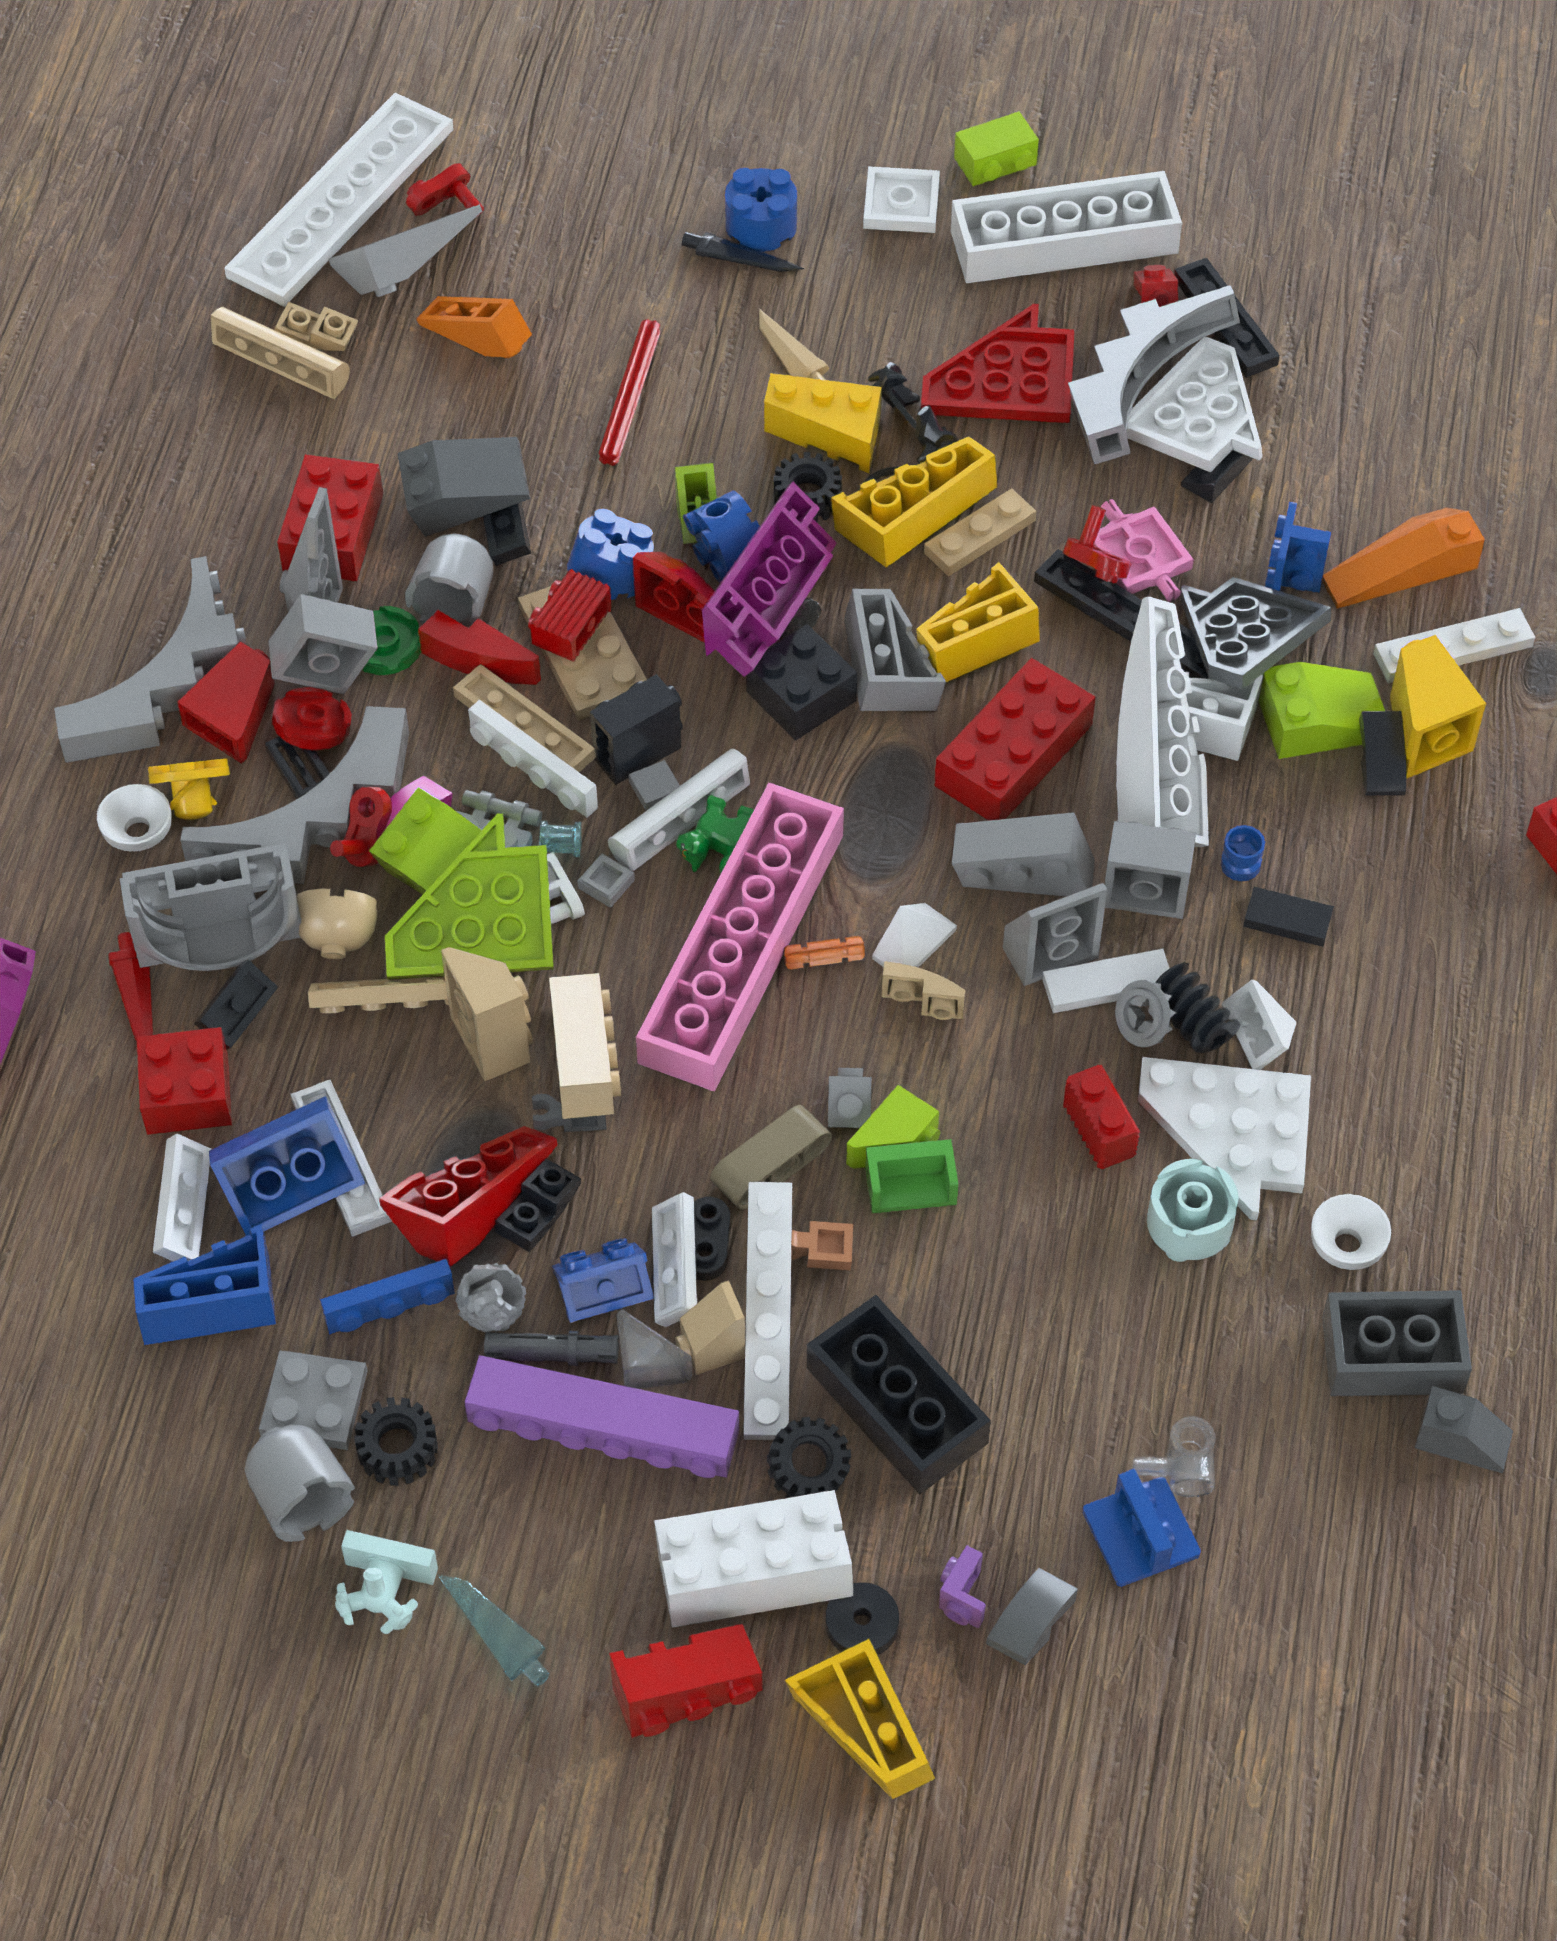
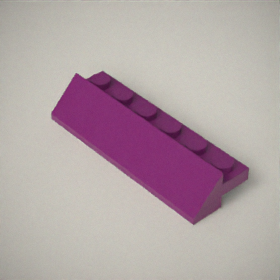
[702,482,837,677]

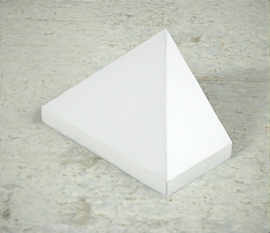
[872,903,957,967]
[1222,980,1296,1070]

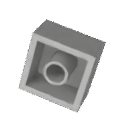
[268,594,377,694]
[1105,821,1196,919]

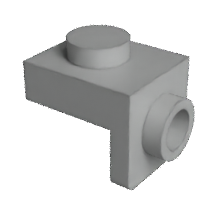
[828,1068,872,1128]

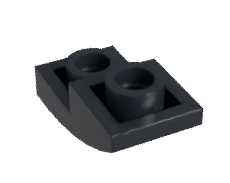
[1359,711,1406,796]
[494,1158,581,1252]

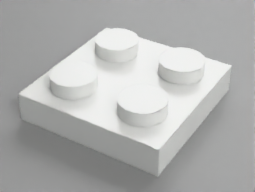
[863,166,940,233]

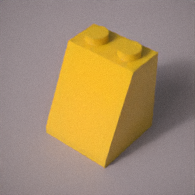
[1390,635,1486,779]

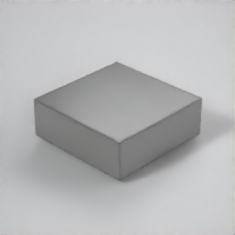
[629,760,680,811]
[577,853,635,908]

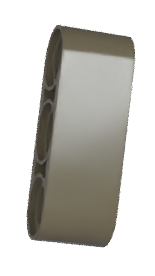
[710,1105,832,1210]

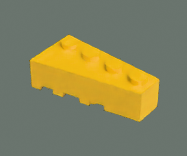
[831,436,997,568]

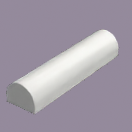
[608,749,750,871]

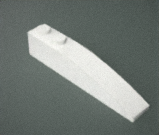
[1116,597,1209,847]

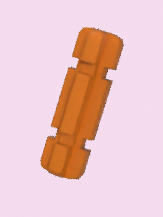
[784,936,865,969]

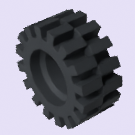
[773,452,842,523]
[354,1397,438,1486]
[767,1417,851,1498]

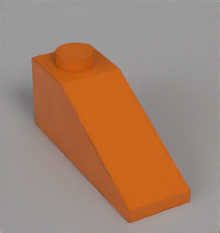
[416,296,532,358]

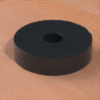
[826,1582,899,1655]

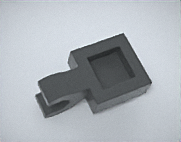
[532,1094,607,1132]

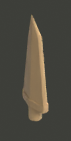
[759,308,829,380]

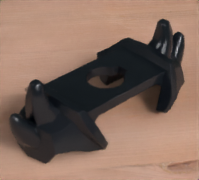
[868,362,959,464]

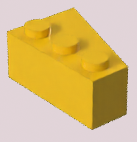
[764,373,882,473]
[916,562,1040,682]
[785,1639,935,1799]

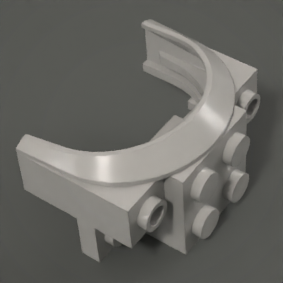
[120,843,301,971]

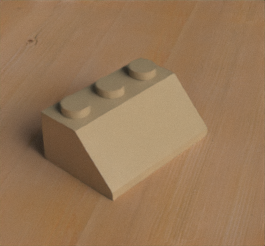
[441,947,534,1081]

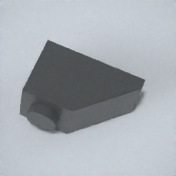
[1415,1386,1513,1473]

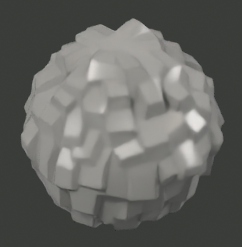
[455,1263,526,1332]

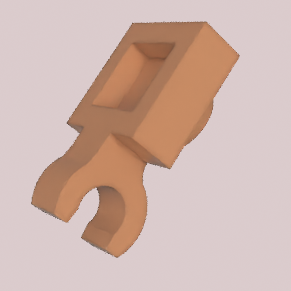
[791,1221,853,1270]

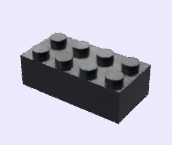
[807,1295,991,1495]

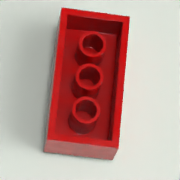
[934,657,1096,821]

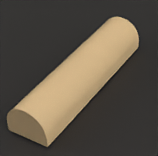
[211,307,350,399]

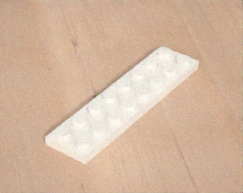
[224,93,453,307]

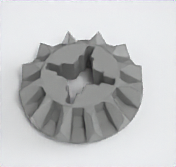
[1115,980,1175,1047]

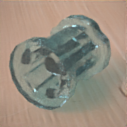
[539,820,582,858]

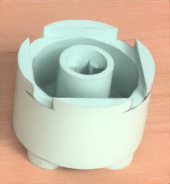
[1147,1159,1238,1262]

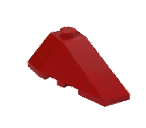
[633,552,715,643]
[379,1126,558,1267]

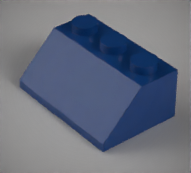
[209,1096,365,1236]

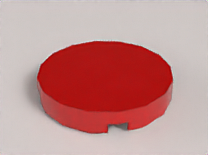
[272,687,352,750]

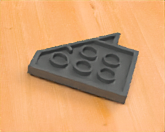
[1180,577,1331,689]

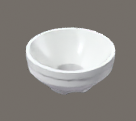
[97,784,172,852]
[1311,1194,1391,1270]

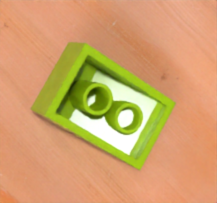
[1258,662,1385,759]
[369,787,482,894]

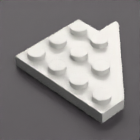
[1127,337,1262,472]
[1138,1057,1311,1220]

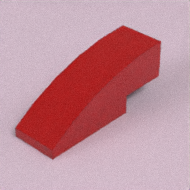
[418,610,541,685]

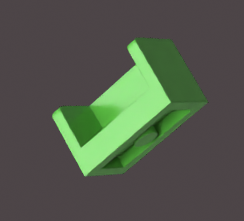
[865,1139,958,1213]

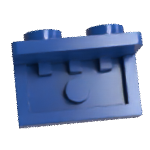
[1265,502,1331,593]
[551,1238,654,1323]
[1082,1469,1201,1587]

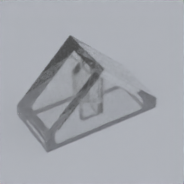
[616,1309,693,1389]

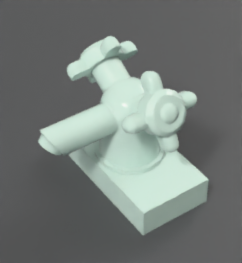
[335,1530,438,1634]

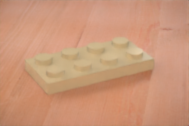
[518,586,647,720]

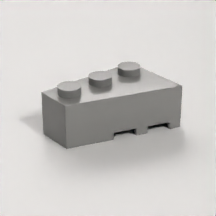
[844,589,946,711]
[952,813,1095,897]

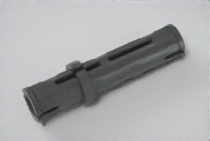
[484,1331,619,1366]

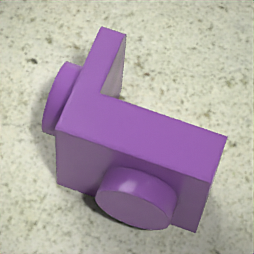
[939,1545,986,1628]

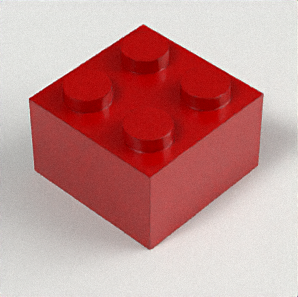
[137,1027,232,1135]

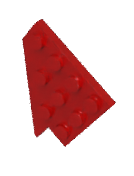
[921,304,1075,423]

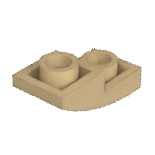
[274,302,358,351]
[882,961,965,1020]

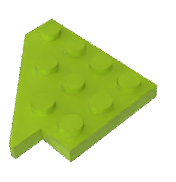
[385,813,554,980]

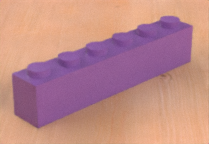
[465,1355,740,1478]

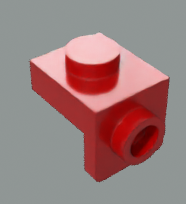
[1134,265,1178,307]

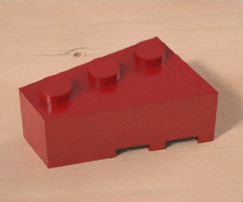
[609,1624,763,1738]

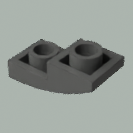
[986,1568,1078,1665]

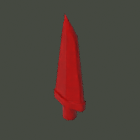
[108,932,153,1041]

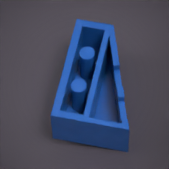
[133,1224,276,1345]

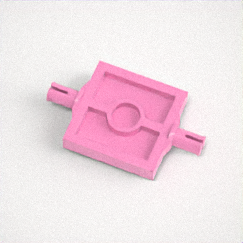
[1094,499,1194,602]

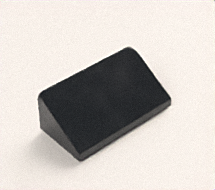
[1181,450,1254,503]

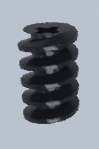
[1155,962,1241,1054]

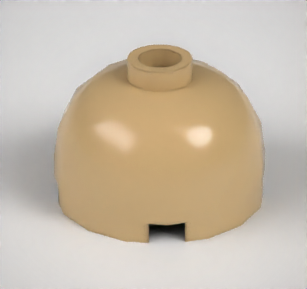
[297,889,378,959]

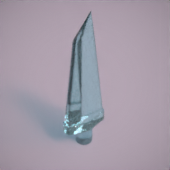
[437,1574,550,1686]

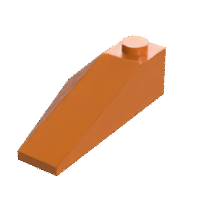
[1322,508,1485,609]

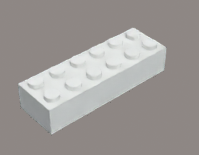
[951,171,1182,284]

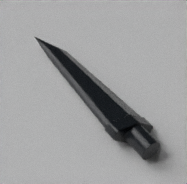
[682,232,804,272]

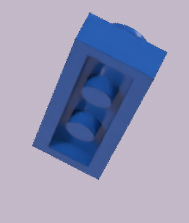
[320,1259,455,1334]

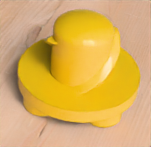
[148,758,230,820]

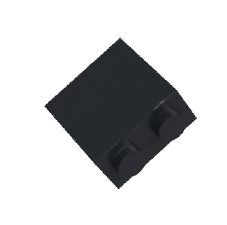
[590,674,683,785]

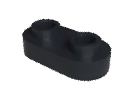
[694,1197,730,1281]

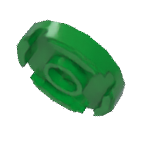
[362,606,421,675]

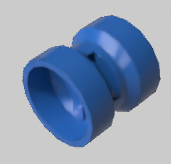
[1220,825,1265,881]

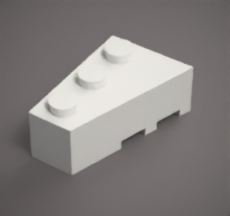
[1184,672,1263,761]

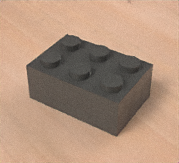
[1322,1290,1472,1396]

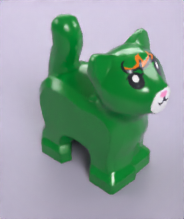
[676,795,754,873]

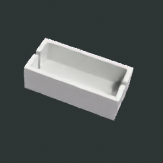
[654,1490,853,1627]

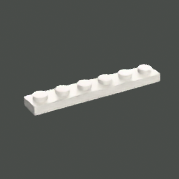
[744,1182,792,1440]

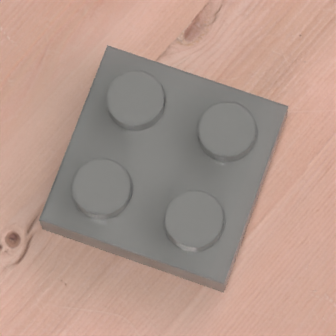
[259,1350,368,1450]

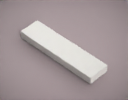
[291,1080,392,1237]

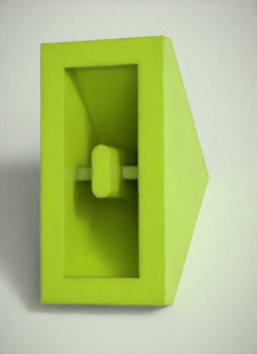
[675,463,717,544]

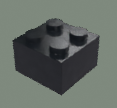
[746,624,857,741]

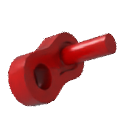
[406,163,484,216]
[1063,505,1132,583]
[330,787,392,867]

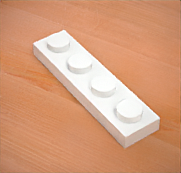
[1373,608,1535,683]
[468,700,598,818]

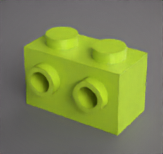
[954,111,1039,186]

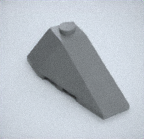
[328,204,482,297]
[280,487,343,611]

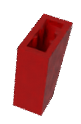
[177,641,275,764]

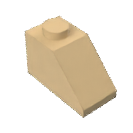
[675,1281,745,1375]

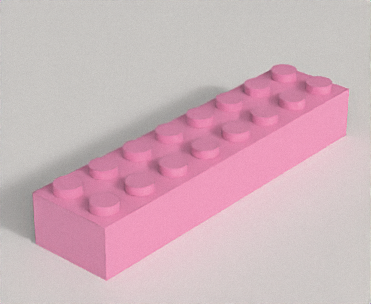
[636,783,844,1092]

